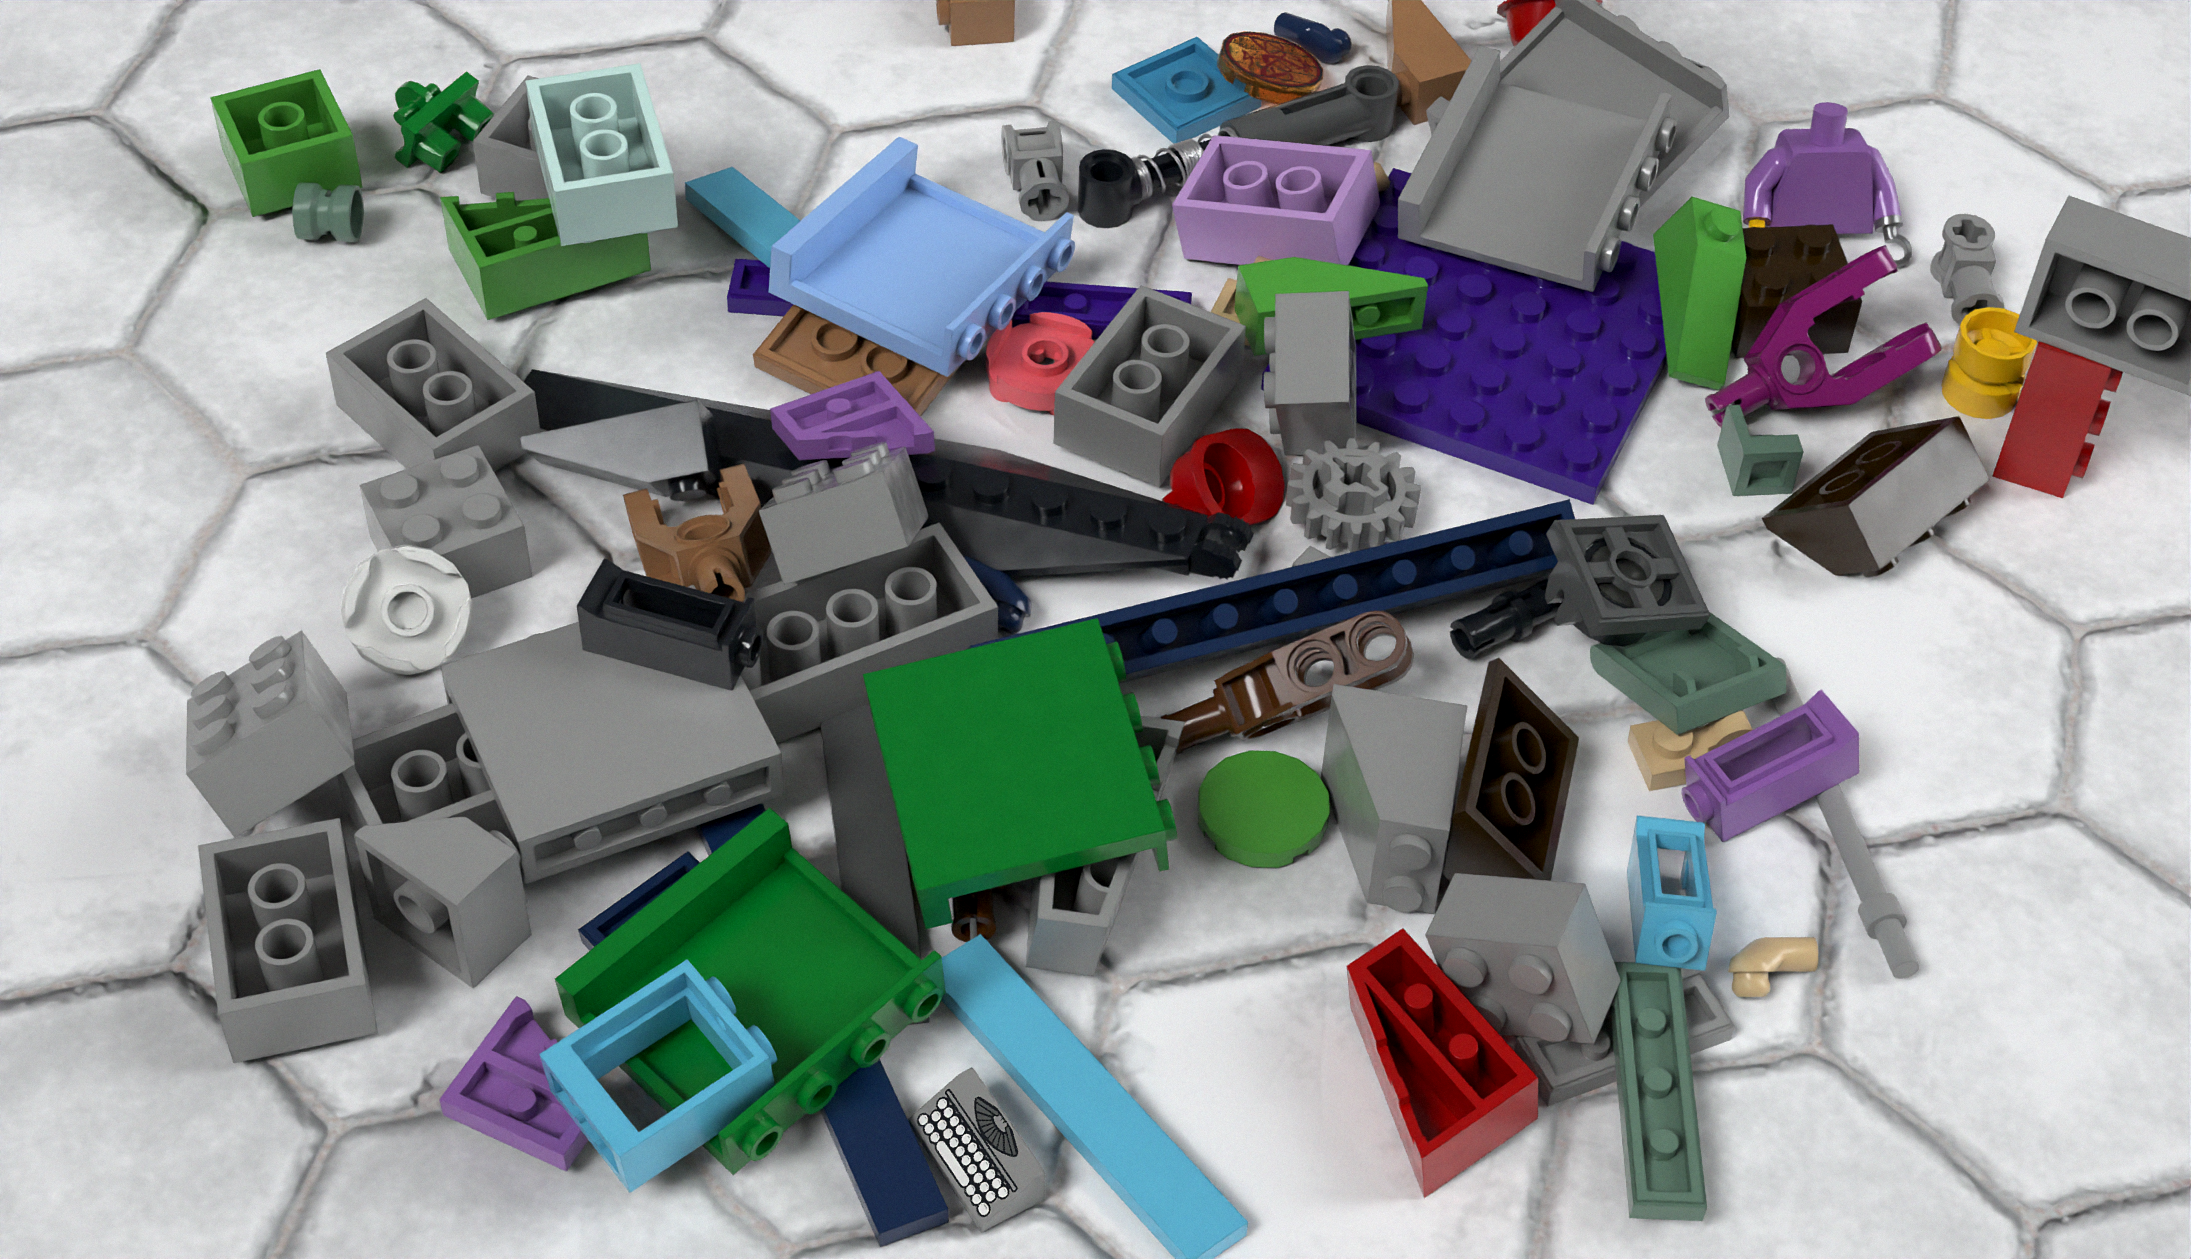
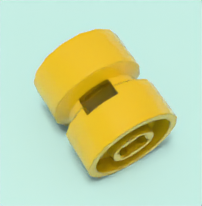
[1941,307,2037,419]

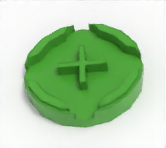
[1197,750,1330,868]

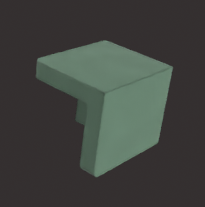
[1717,405,1804,496]

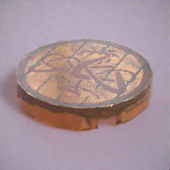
[1217,31,1323,104]

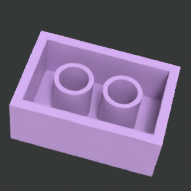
[1172,135,1380,265]

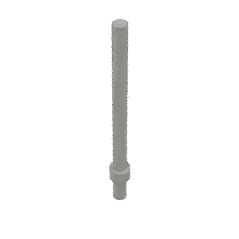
[1773,658,1919,979]

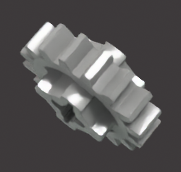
[1286,438,1421,553]

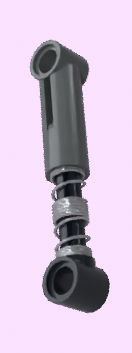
[1078,65,1399,229]

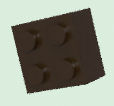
[1731,224,1862,358]

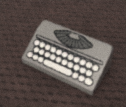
[908,1067,1045,1233]

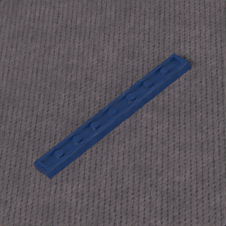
[696,803,949,1247]

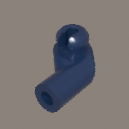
[1274,12,1352,64]
[964,556,1032,634]

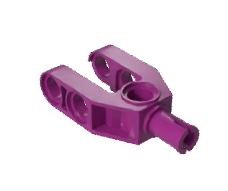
[1705,245,1942,428]

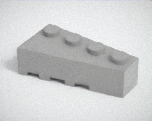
[1025,716,1185,976]

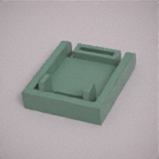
[1590,612,1786,735]

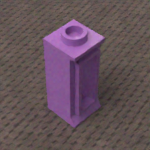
[1681,689,1859,842]

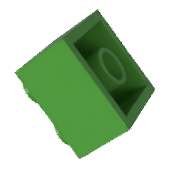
[210,69,363,217]

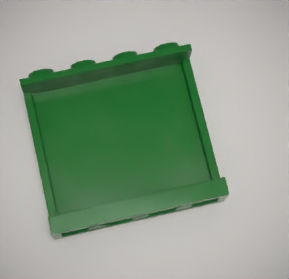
[863,618,1177,929]
[555,808,946,1175]

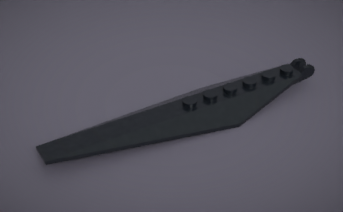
[524,369,1254,580]

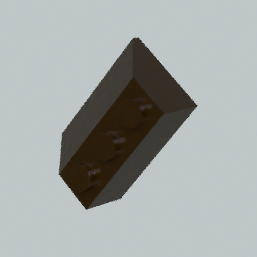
[1762,416,1990,577]
[1443,658,1579,882]

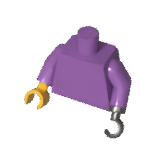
[1743,102,1912,268]

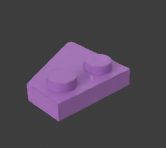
[770,371,935,460]
[439,996,588,1172]

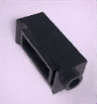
[577,558,763,691]

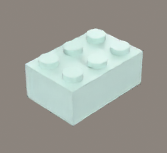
[525,63,678,246]

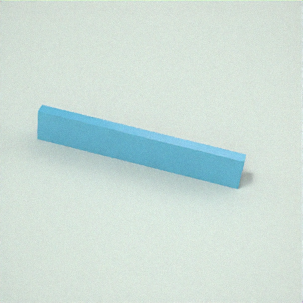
[942,934,1248,1259]

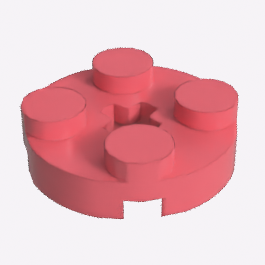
[986,312,1095,415]

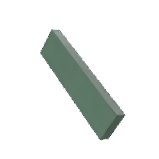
[1610,962,1707,1221]

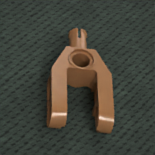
[623,464,772,602]

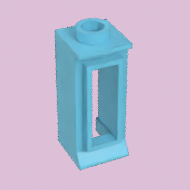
[1627,815,1717,971]

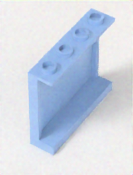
[769,137,1075,377]

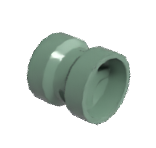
[292,182,364,242]

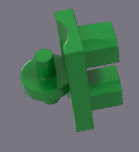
[393,71,494,173]

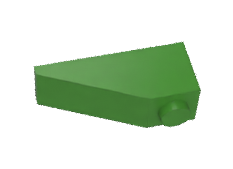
[1653,197,1746,390]
[1234,257,1428,356]

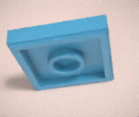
[1112,37,1263,144]

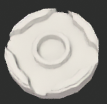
[341,544,474,675]

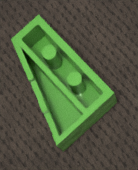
[440,192,651,320]

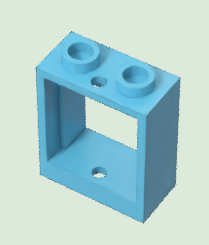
[539,959,777,1193]

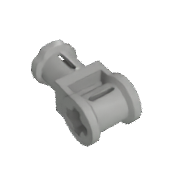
[1001,121,1069,221]
[1930,214,2004,326]

